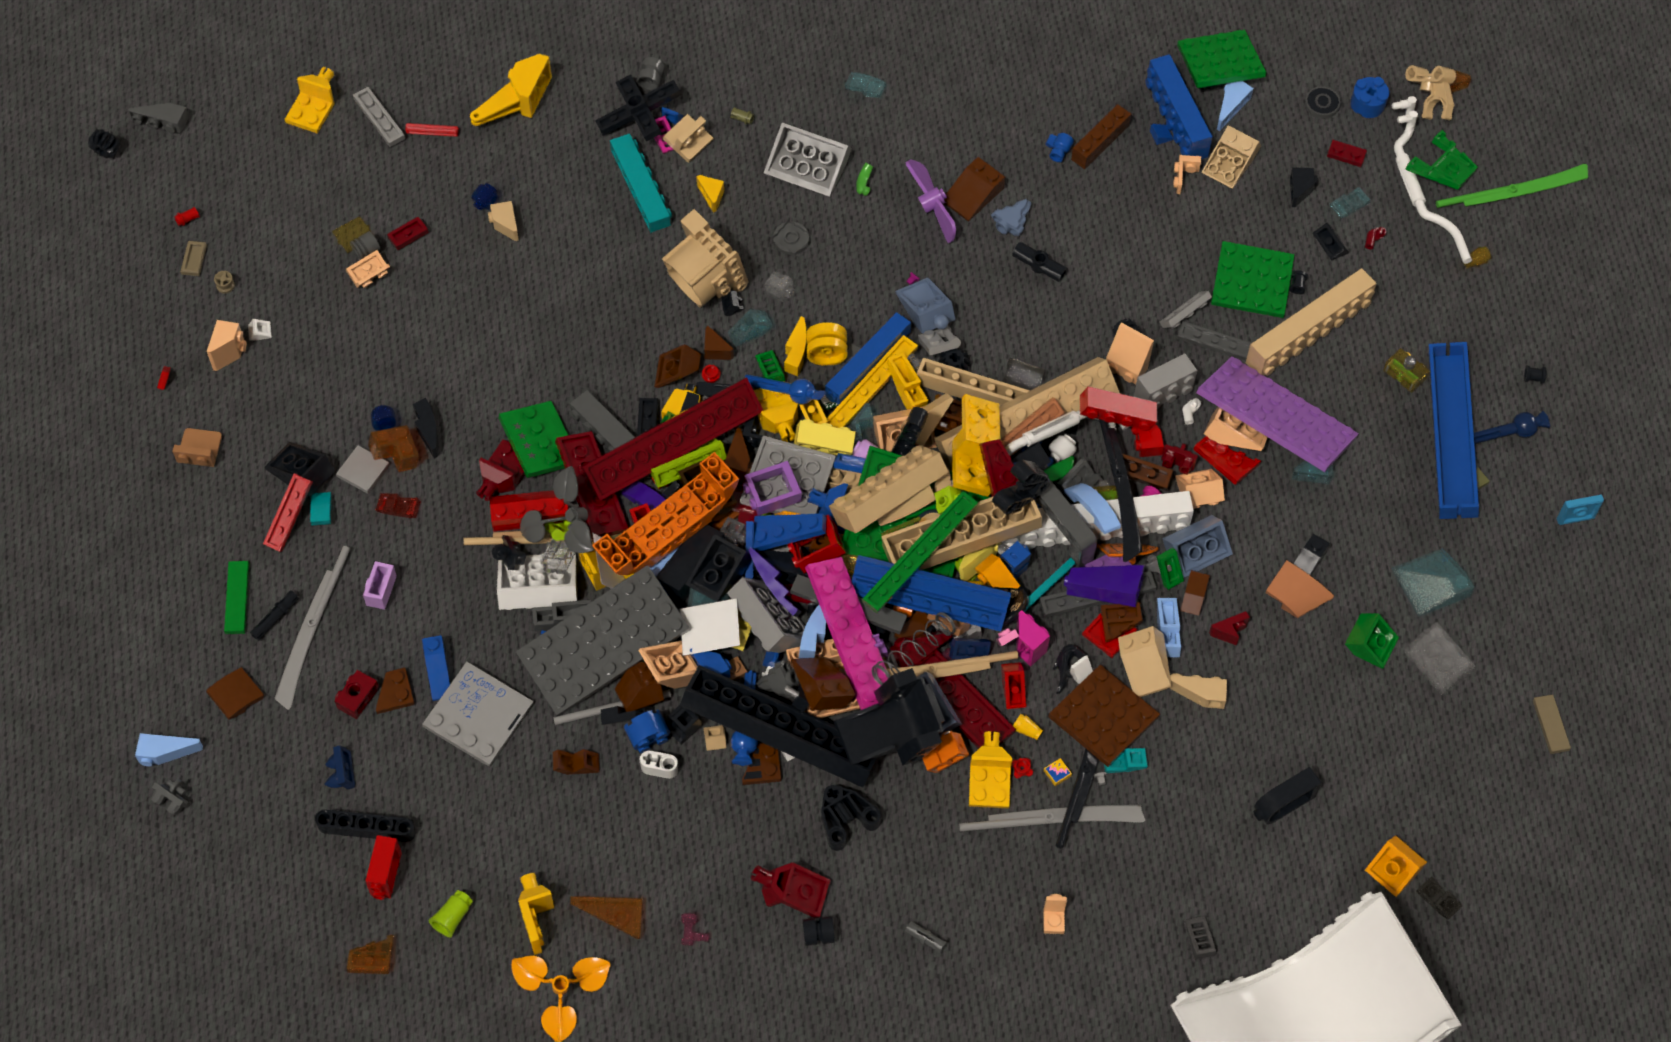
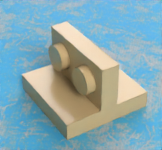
[663,114,713,163]

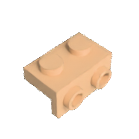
[346,250,390,288]

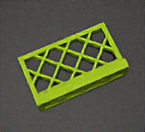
[650,438,726,488]

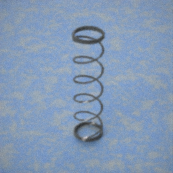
[871,612,956,685]

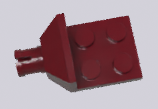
[476,439,525,501]
[751,862,830,919]

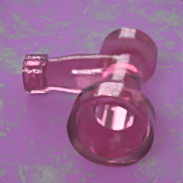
[681,913,709,946]

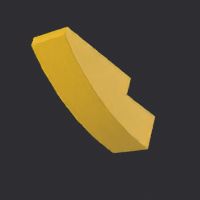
[784,316,806,377]
[887,352,929,410]

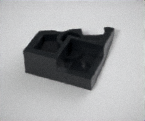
[600,706,654,725]

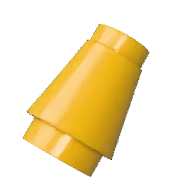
[1013,714,1043,740]

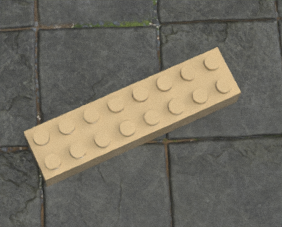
[1246,268,1377,376]
[881,497,1042,570]

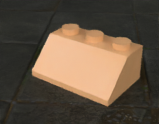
[872,406,937,452]

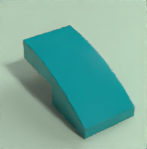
[310,492,332,526]
[1104,748,1148,773]

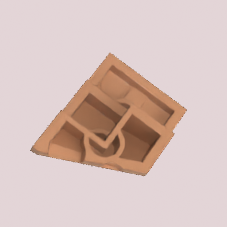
[1266,560,1334,618]

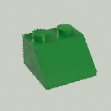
[1345,613,1399,669]

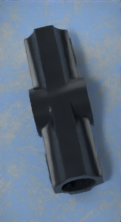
[1012,242,1067,282]

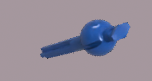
[745,374,825,405]
[731,670,758,766]

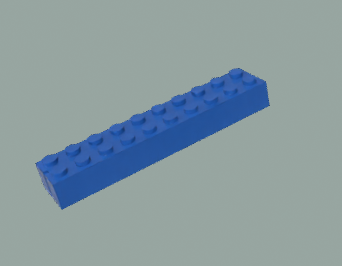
[1429,342,1479,519]

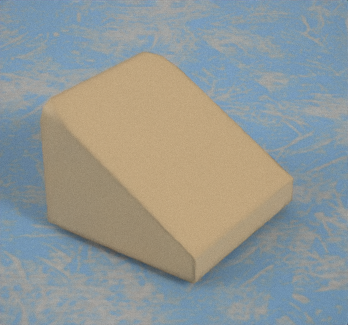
[704,725,726,751]

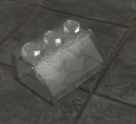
[1403,622,1476,696]

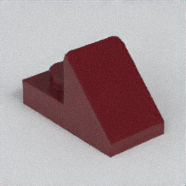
[1209,611,1250,645]

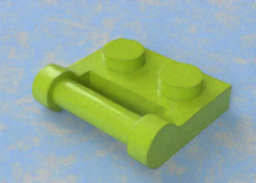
[544,520,572,541]

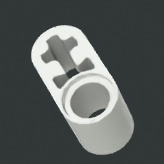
[640,751,678,779]

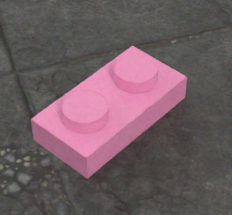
[996,628,1019,646]

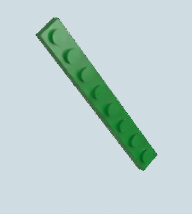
[862,491,978,613]

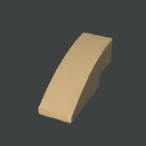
[877,485,935,526]

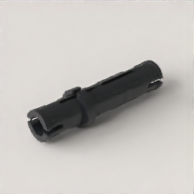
[250,590,299,641]

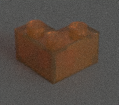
[368,425,419,472]

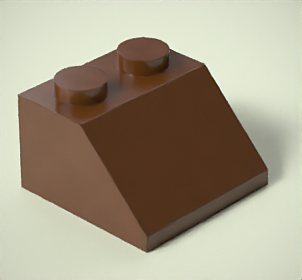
[615,661,664,712]

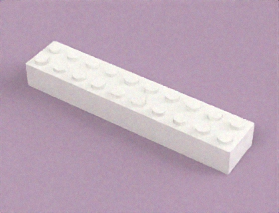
[1001,491,1194,550]

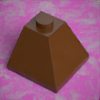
[654,344,701,388]

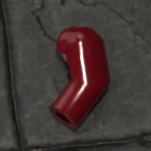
[1365,227,1386,250]

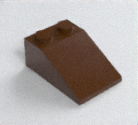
[944,157,1005,222]
[791,657,855,711]

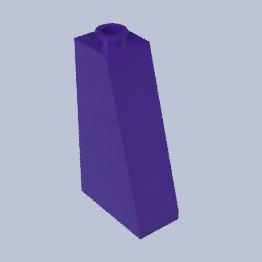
[1064,565,1144,607]

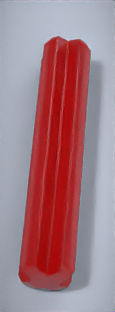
[405,123,459,137]

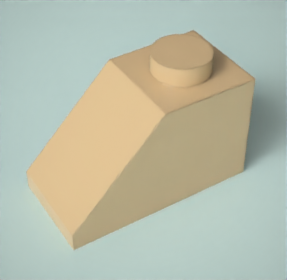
[488,201,519,241]

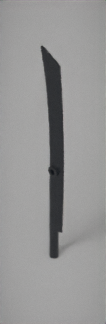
[1099,419,1142,562]
[1055,748,1099,849]

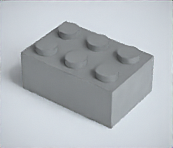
[1134,354,1197,409]

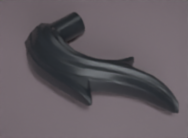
[1053,644,1086,694]

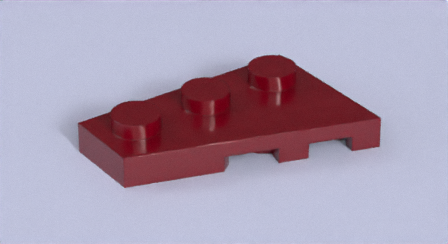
[979,439,1019,497]

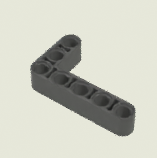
[1035,479,1097,568]

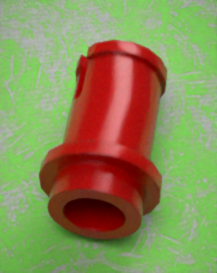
[174,207,199,226]

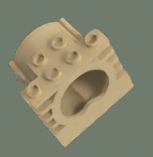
[662,209,748,308]

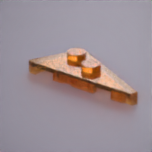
[570,896,643,939]

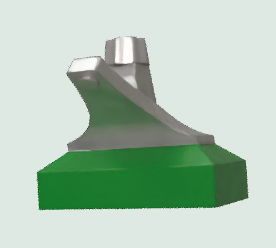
[1143,548,1184,590]

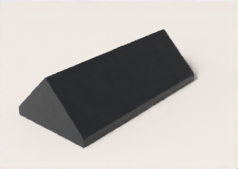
[656,524,725,604]

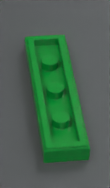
[224,561,249,634]

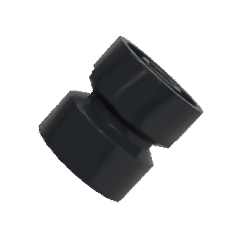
[803,916,835,946]

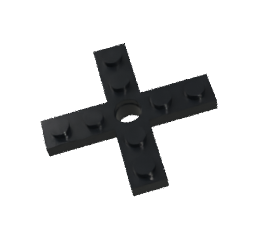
[595,74,682,142]

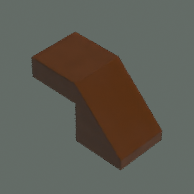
[1180,570,1210,616]
[553,749,599,775]

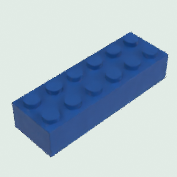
[1145,54,1212,159]

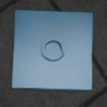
[1557,495,1604,525]

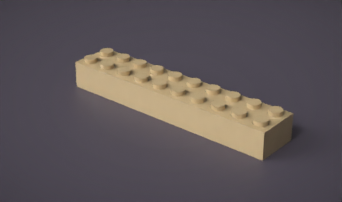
[934,357,1120,472]

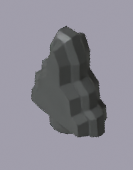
[756,660,800,698]

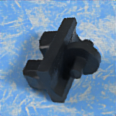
[492,535,526,570]

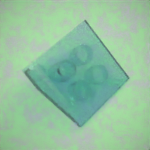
[1392,548,1474,617]

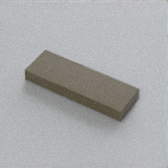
[1533,695,1571,754]

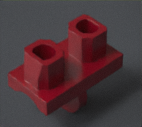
[1161,443,1198,475]

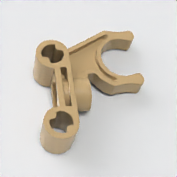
[1405,65,1456,120]

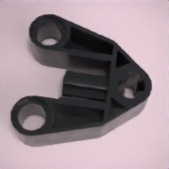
[992,460,1050,515]
[821,785,881,851]

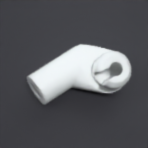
[1182,398,1201,425]

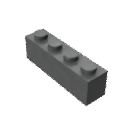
[570,390,635,452]

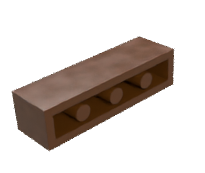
[1071,104,1131,169]

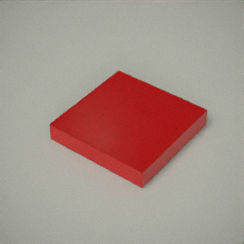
[1082,613,1137,658]

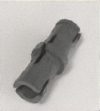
[905,921,947,953]

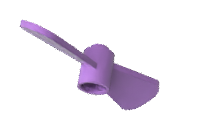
[906,160,956,243]

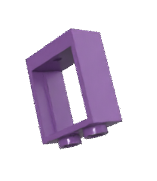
[742,461,802,516]

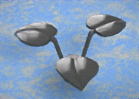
[520,466,595,553]

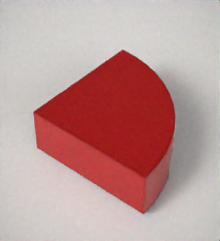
[157,366,171,390]

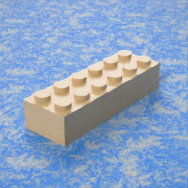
[829,445,948,533]

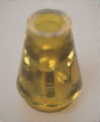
[1462,246,1491,268]

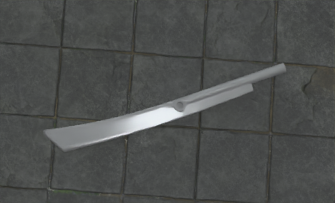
[275,546,350,710]
[959,805,1145,831]

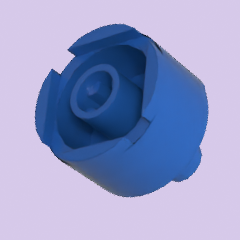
[1350,77,1389,118]
[624,710,670,753]

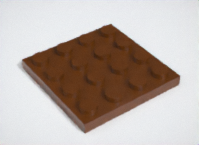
[1048,665,1160,767]

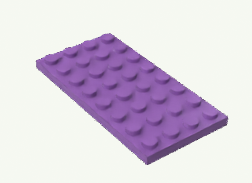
[1197,356,1358,472]

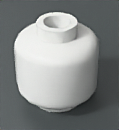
[1049,434,1077,462]

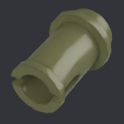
[730,107,754,125]

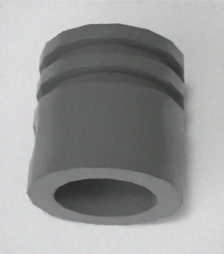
[350,231,380,260]

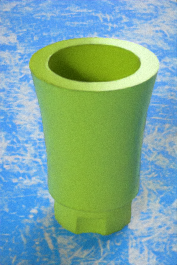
[429,890,473,938]

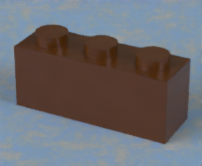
[1122,453,1173,491]

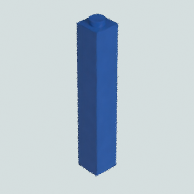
[825,312,911,405]

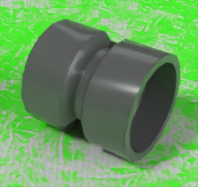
[636,57,665,91]

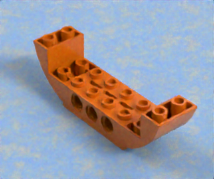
[592,452,739,575]

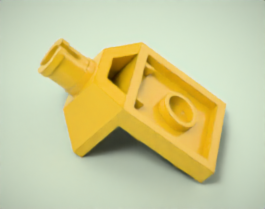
[285,67,335,134]
[754,389,798,442]
[969,731,1012,808]
[518,873,554,955]

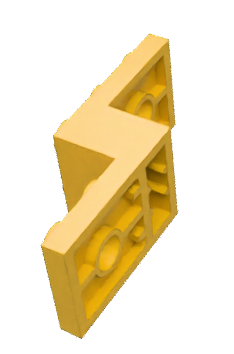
[952,394,1000,497]

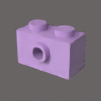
[363,561,397,610]

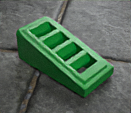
[755,350,785,382]

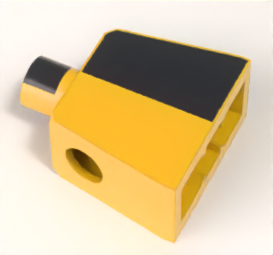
[661,384,701,419]

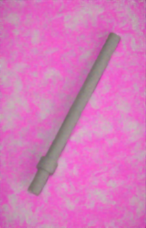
[553,690,671,725]

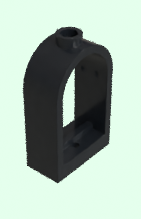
[1253,767,1322,824]

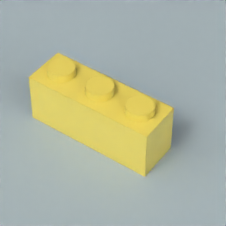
[794,419,855,456]

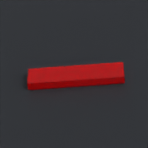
[263,473,313,552]

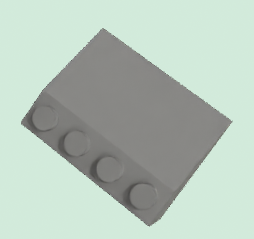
[764,123,852,197]
[727,577,805,653]

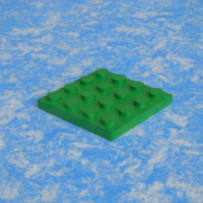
[1177,30,1266,88]
[1211,241,1295,318]

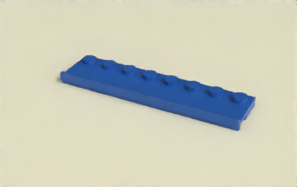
[852,555,1011,632]

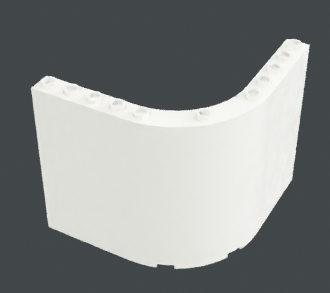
[1171,892,1461,1042]

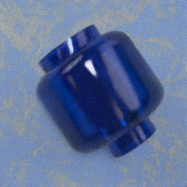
[471,183,498,211]
[371,405,396,433]

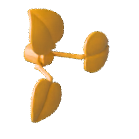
[511,956,610,1042]

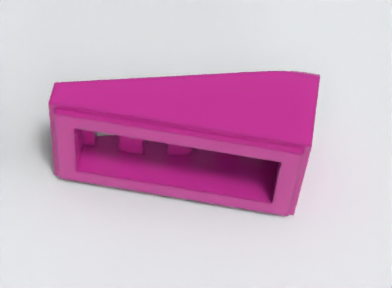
[654,116,674,154]

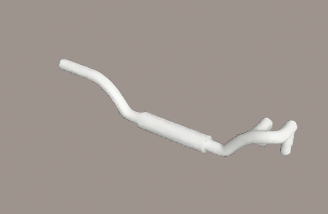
[1392,96,1472,264]
[951,410,1130,485]

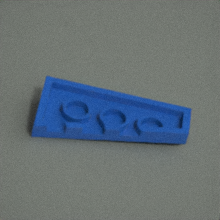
[753,513,826,552]

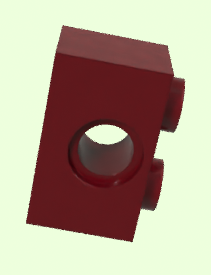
[335,670,379,719]

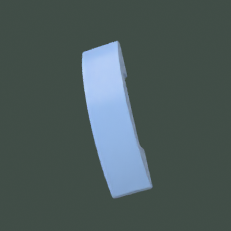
[1064,483,1121,534]

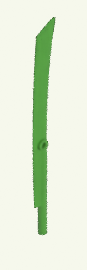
[1436,164,1588,208]

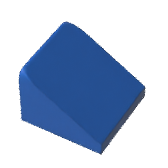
[662,107,683,125]
[1150,124,1173,145]
[762,651,782,667]

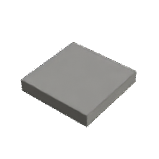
[336,445,390,494]

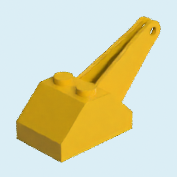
[470,54,552,126]

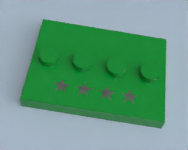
[498,401,568,478]

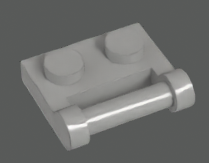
[918,326,961,355]

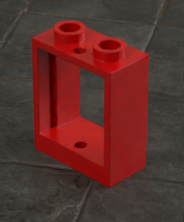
[787,514,846,573]
[365,835,402,900]

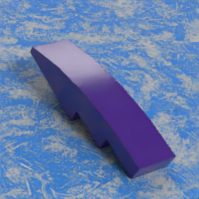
[748,548,802,617]

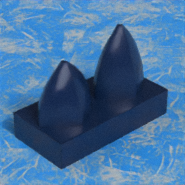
[949,638,991,659]
[324,745,355,789]

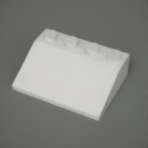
[497,552,577,610]

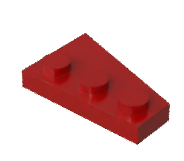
[1193,436,1261,485]

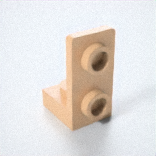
[1174,155,1201,194]
[1043,894,1067,934]

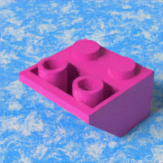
[1016,610,1050,667]

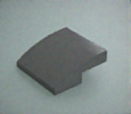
[1058,459,1108,504]

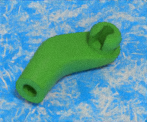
[856,162,873,196]

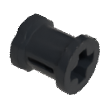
[1289,270,1308,295]
[1524,365,1546,384]

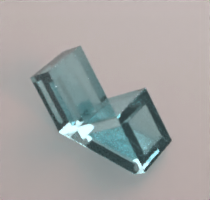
[851,403,873,446]

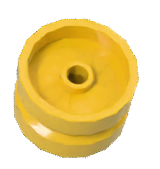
[806,323,848,365]

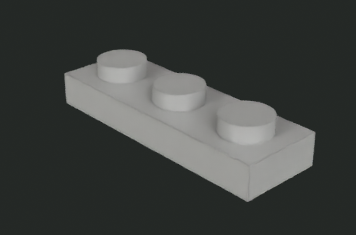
[1160,291,1212,329]

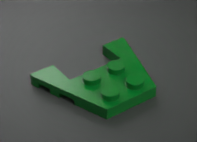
[1405,130,1478,190]

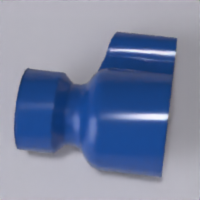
[1045,133,1074,162]

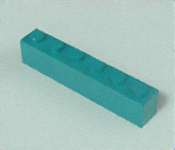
[610,133,672,233]

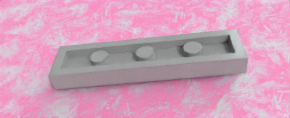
[353,87,405,147]

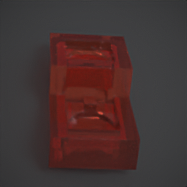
[376,493,421,518]

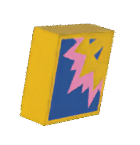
[1044,758,1072,786]

